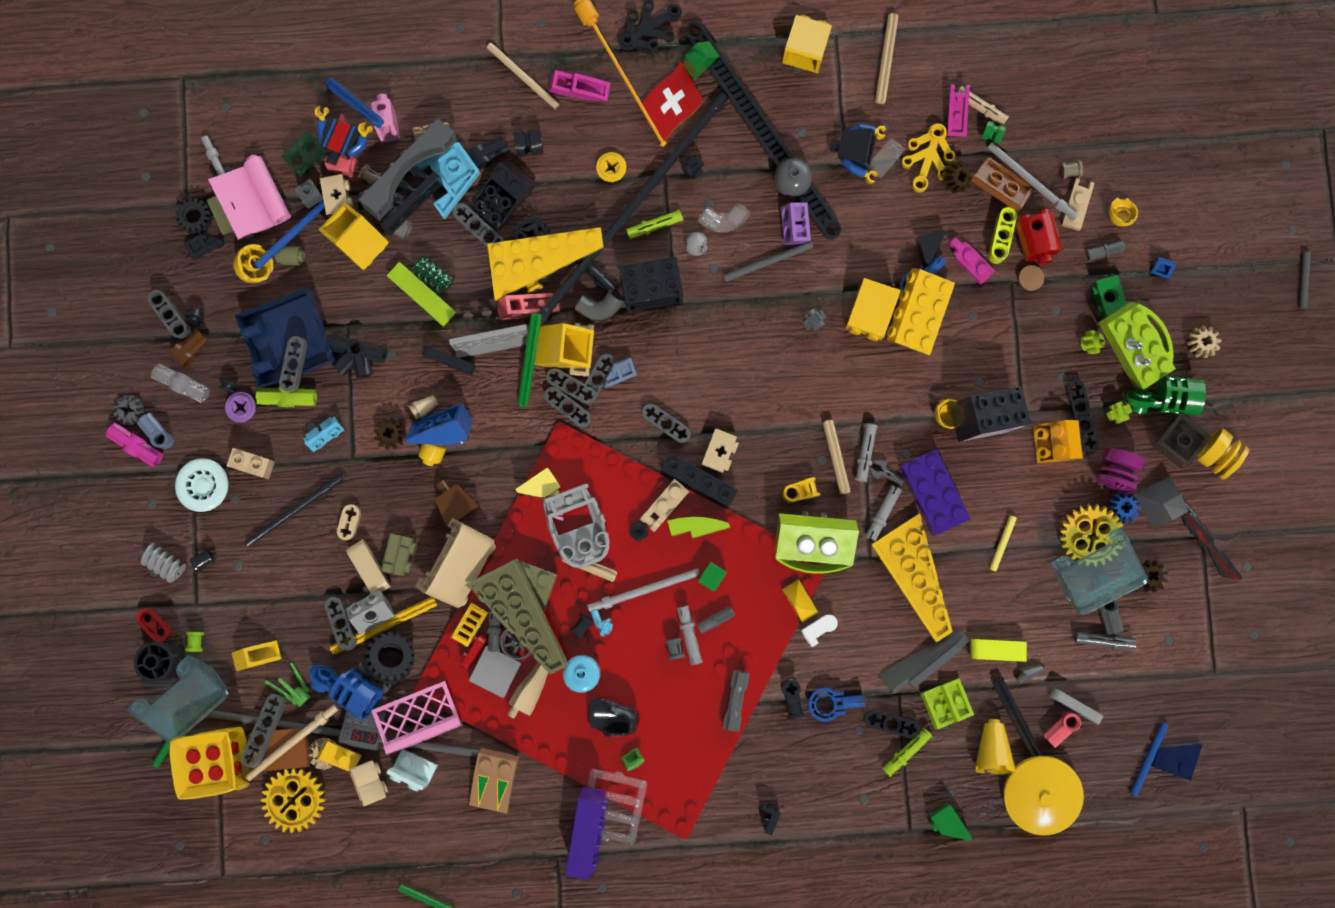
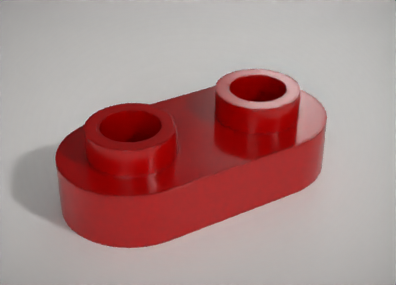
[137,609,171,642]
[459,634,488,670]

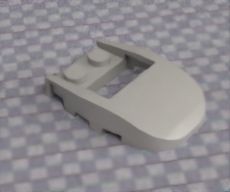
[543,484,610,568]

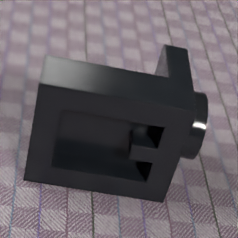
[761,802,781,836]

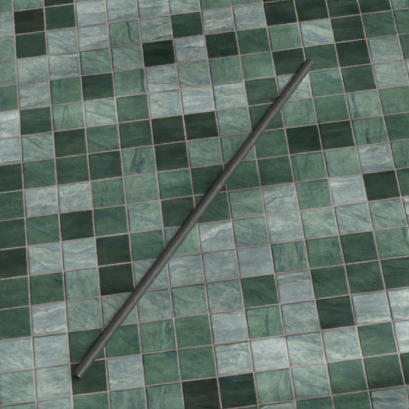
[170,704,480,757]

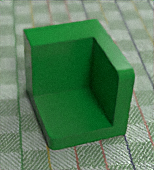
[698,562,727,591]

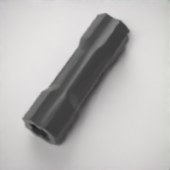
[722,670,750,731]

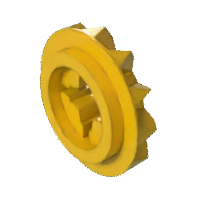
[596,152,626,183]

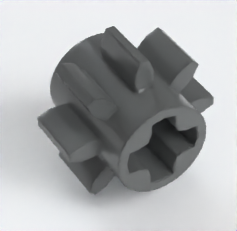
[803,308,827,332]

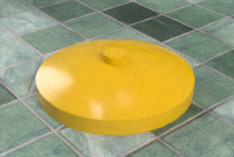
[1003,756,1084,835]

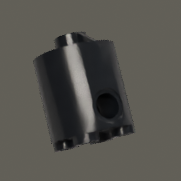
[134,642,185,682]

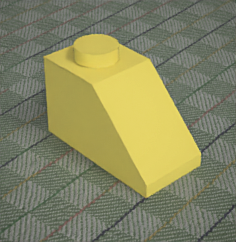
[515,468,560,498]

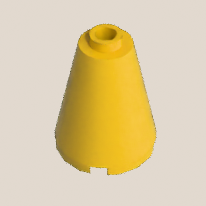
[975,719,1015,774]

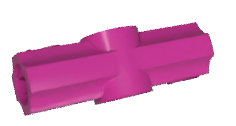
[106,423,164,468]

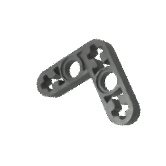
[546,354,615,405]

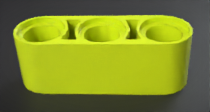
[988,207,1017,264]
[970,639,1027,662]

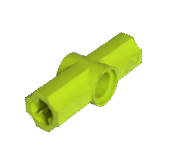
[256,387,317,408]

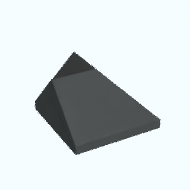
[1135,477,1189,528]

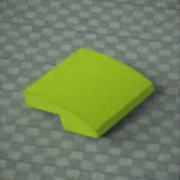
[920,678,974,730]

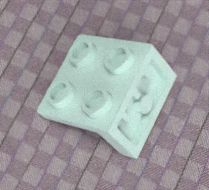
[387,749,438,791]

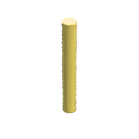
[989,515,1017,572]

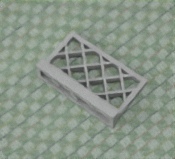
[449,324,529,359]

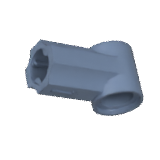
[137,413,174,450]

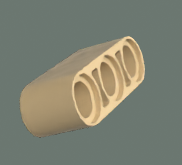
[346,539,391,594]

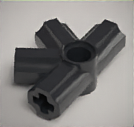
[328,334,388,379]

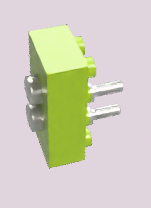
[1098,302,1175,390]
[774,511,859,573]

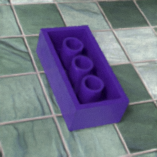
[899,449,971,536]
[566,787,609,880]

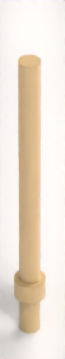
[244,704,339,781]

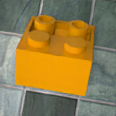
[1033,420,1083,463]

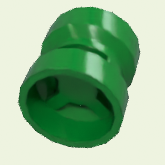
[981,120,1006,144]

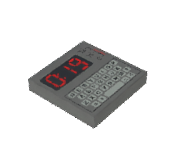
[338,711,387,751]

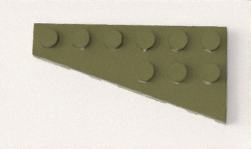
[465,559,569,674]

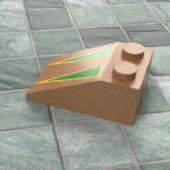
[469,748,520,814]

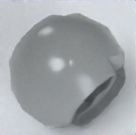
[686,232,708,256]

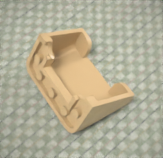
[415,518,496,608]

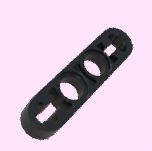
[1066,379,1099,453]

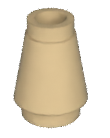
[409,395,439,420]

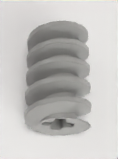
[141,543,186,583]

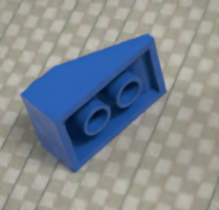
[405,403,473,446]

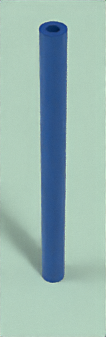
[255,201,325,269]

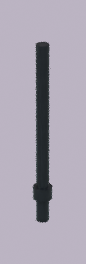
[245,474,344,547]

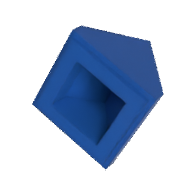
[1151,257,1177,279]

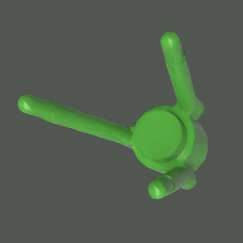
[265,662,311,707]

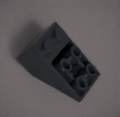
[470,160,537,230]

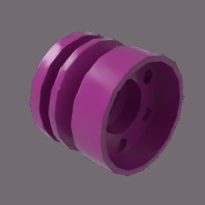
[1096,448,1146,492]

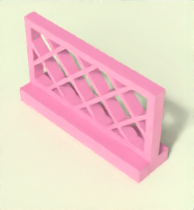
[371,681,463,755]

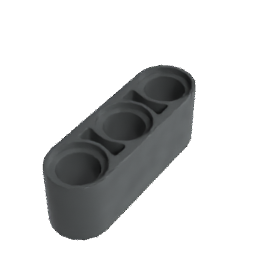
[148,290,192,340]

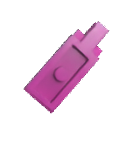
[948,237,995,285]

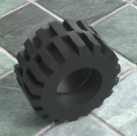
[364,632,415,685]

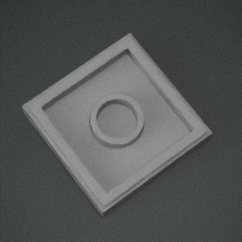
[469,646,521,698]

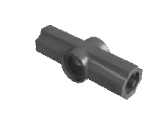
[1091,574,1124,635]

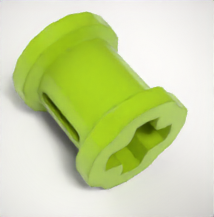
[185,632,204,652]

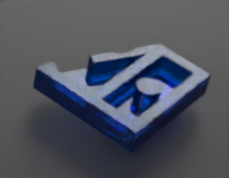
[1151,743,1202,781]

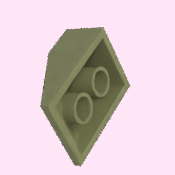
[519,561,558,612]

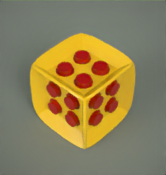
[170,727,251,800]

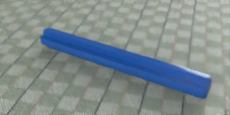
[324,77,384,128]

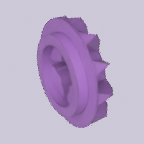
[225,392,256,422]

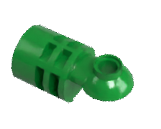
[1125,376,1206,416]

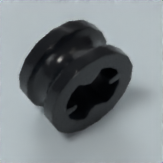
[218,379,238,394]

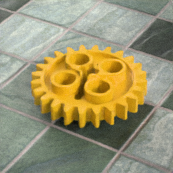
[1059,504,1125,566]
[261,768,326,833]

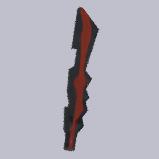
[1180,503,1242,580]

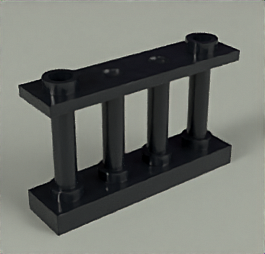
[354,148,443,236]

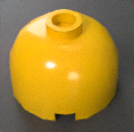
[233,244,273,283]

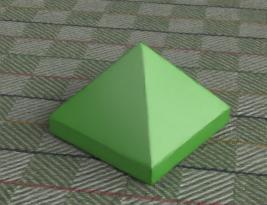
[621,748,645,771]

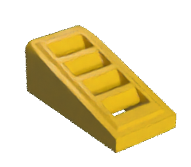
[451,603,488,647]

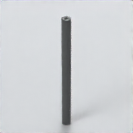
[723,241,813,282]

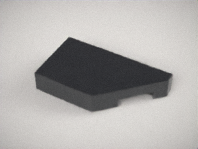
[184,234,225,260]

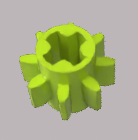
[1081,330,1105,354]
[1107,401,1133,424]

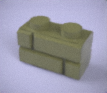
[381,533,417,577]

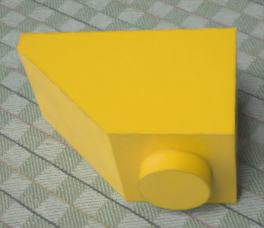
[232,640,281,672]

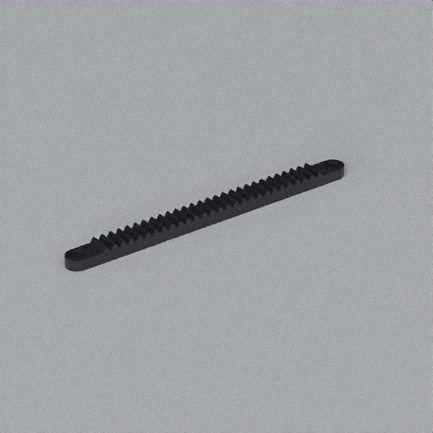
[685,22,841,240]

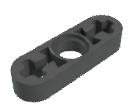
[279,336,308,392]
[544,387,592,428]
[642,404,691,444]
[325,597,357,651]

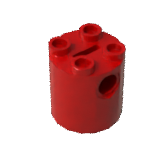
[1016,209,1063,265]

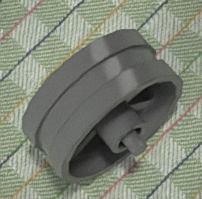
[500,629,532,660]

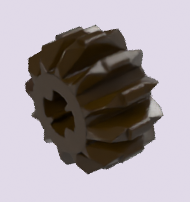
[941,160,973,193]
[373,418,407,450]
[1134,560,1168,592]

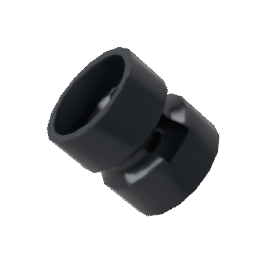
[514,130,544,157]

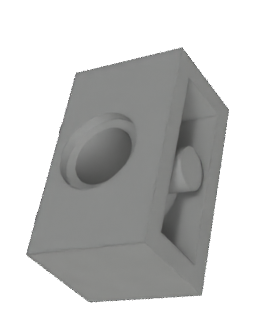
[346,590,394,635]

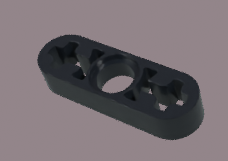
[422,346,476,375]
[863,710,920,738]

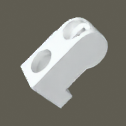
[800,615,838,647]

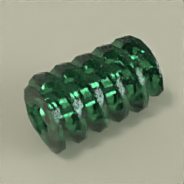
[412,255,456,294]

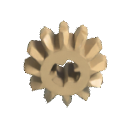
[1187,326,1222,359]

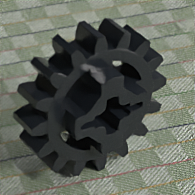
[510,216,551,240]

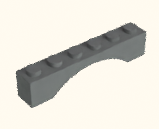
[359,119,457,221]

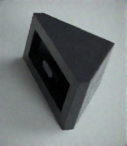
[915,230,947,268]

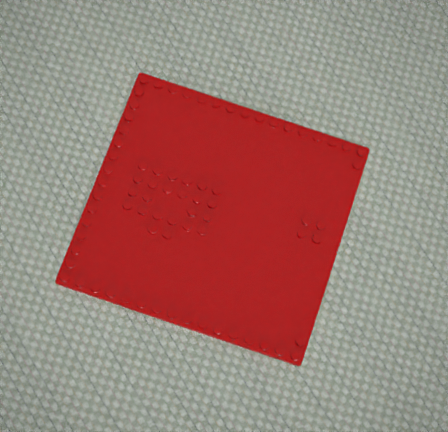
[413,422,827,839]

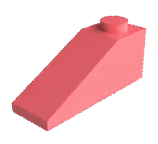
[497,293,560,320]

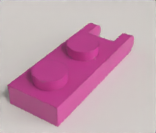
[947,84,970,137]

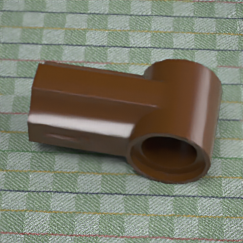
[169,329,209,368]

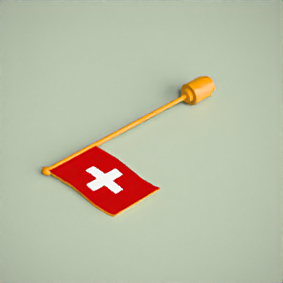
[574,0,703,147]

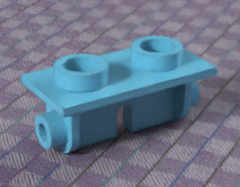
[303,416,344,452]

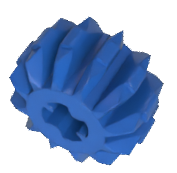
[1107,491,1142,525]

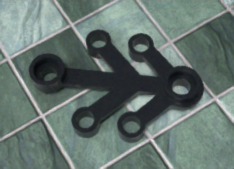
[618,0,682,52]

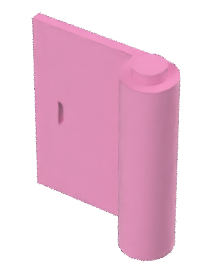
[208,155,291,240]

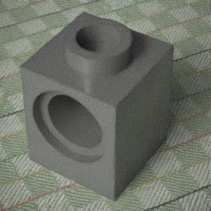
[295,179,324,210]

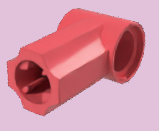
[1043,712,1081,748]

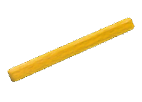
[330,597,437,655]

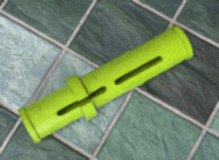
[626,210,683,240]
[882,728,933,777]

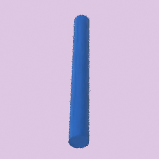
[1130,722,1169,796]

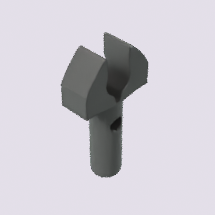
[869,460,904,486]

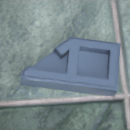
[603,357,637,388]

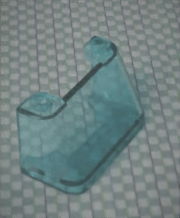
[1051,527,1148,615]
[128,655,228,742]

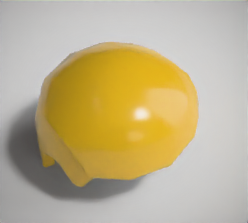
[1108,198,1138,227]
[934,399,957,429]

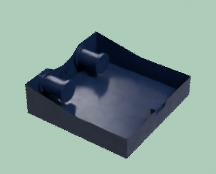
[235,289,335,388]

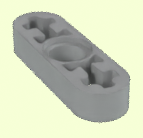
[1049,688,1104,725]

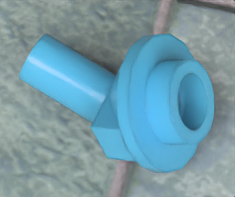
[591,610,613,637]

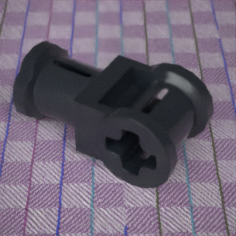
[781,679,805,719]

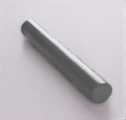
[1299,252,1311,309]

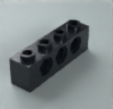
[661,453,738,508]

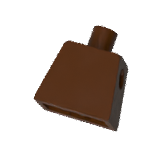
[435,480,480,528]

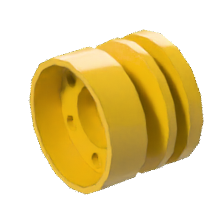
[1196,428,1249,480]

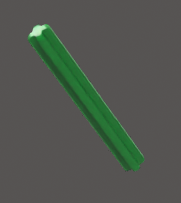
[518,313,542,407]

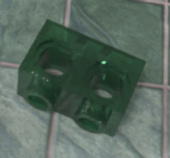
[281,130,326,177]

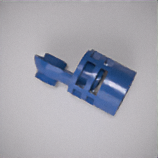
[309,665,384,721]

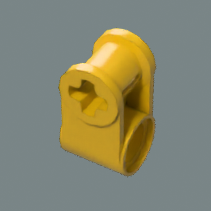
[782,477,821,503]

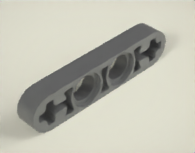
[453,203,505,249]
[241,694,286,768]

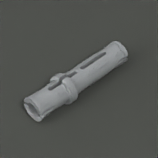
[855,424,878,482]
[865,485,902,542]
[677,605,703,665]

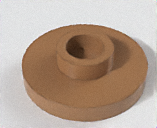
[1018,265,1044,291]

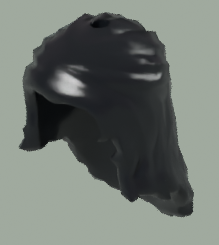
[587,697,640,738]

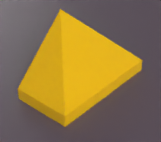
[782,579,819,623]

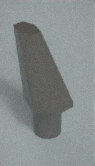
[1015,665,1046,685]

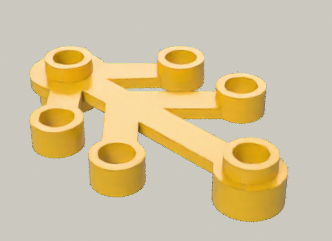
[901,123,955,193]

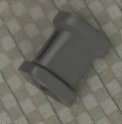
[665,638,685,660]

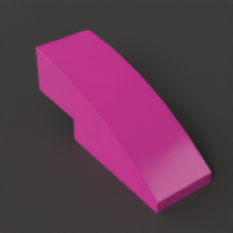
[548,70,610,102]

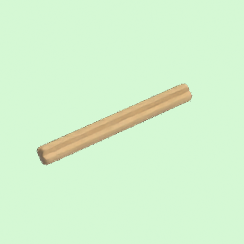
[875,13,898,104]

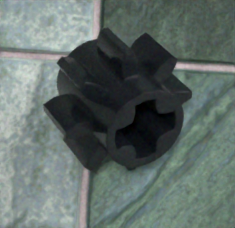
[681,154,704,178]

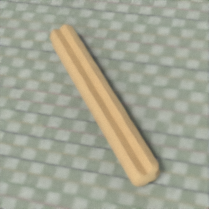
[823,420,850,495]

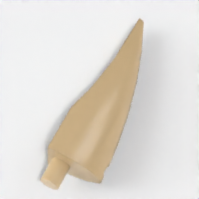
[508,662,548,718]

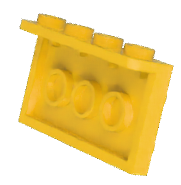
[887,269,955,355]

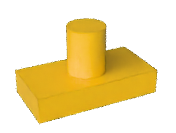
[317,740,362,771]

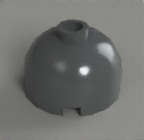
[774,158,812,197]

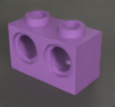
[781,203,811,245]

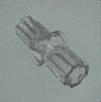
[151,363,210,404]

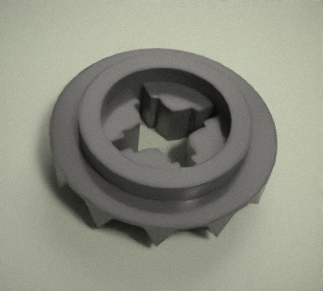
[113,395,144,425]

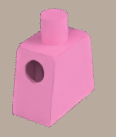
[371,94,400,143]

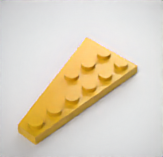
[487,227,604,301]
[871,513,953,642]

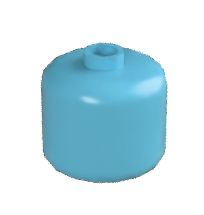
[563,655,601,693]

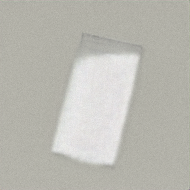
[870,138,906,179]

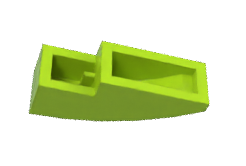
[668,517,730,538]

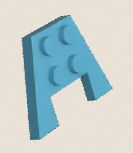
[410,142,480,220]

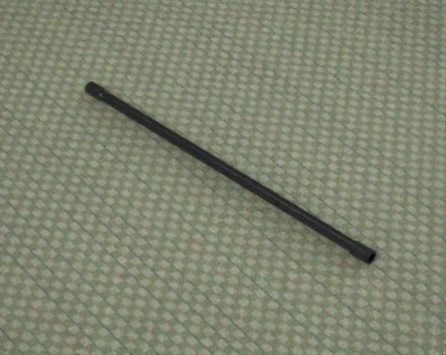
[537,92,729,327]

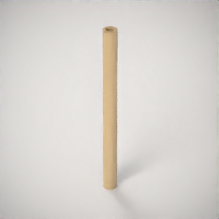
[486,43,560,109]

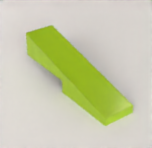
[387,262,456,327]

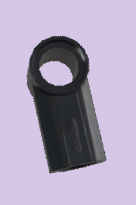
[469,136,510,169]

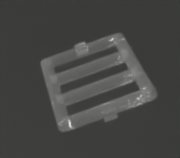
[587,769,647,844]

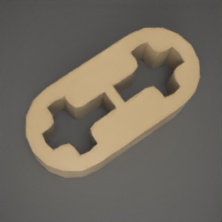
[337,504,361,541]

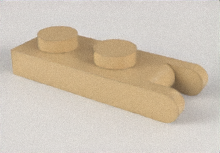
[1061,177,1094,231]

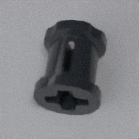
[190,548,216,573]
[570,613,595,639]

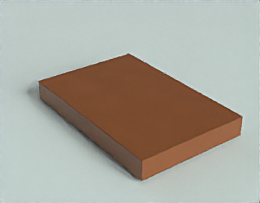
[971,157,1034,212]
[249,727,310,772]

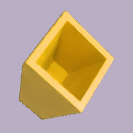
[782,15,832,73]
[319,202,389,270]
[846,278,901,341]
[534,323,594,368]

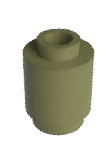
[275,246,305,266]

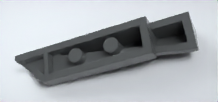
[879,629,970,694]

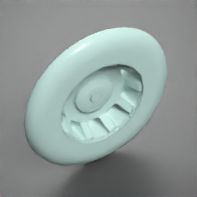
[175,459,228,512]

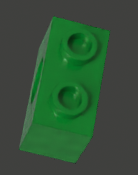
[1090,275,1127,320]

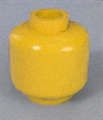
[418,444,446,466]

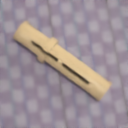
[958,86,1009,125]

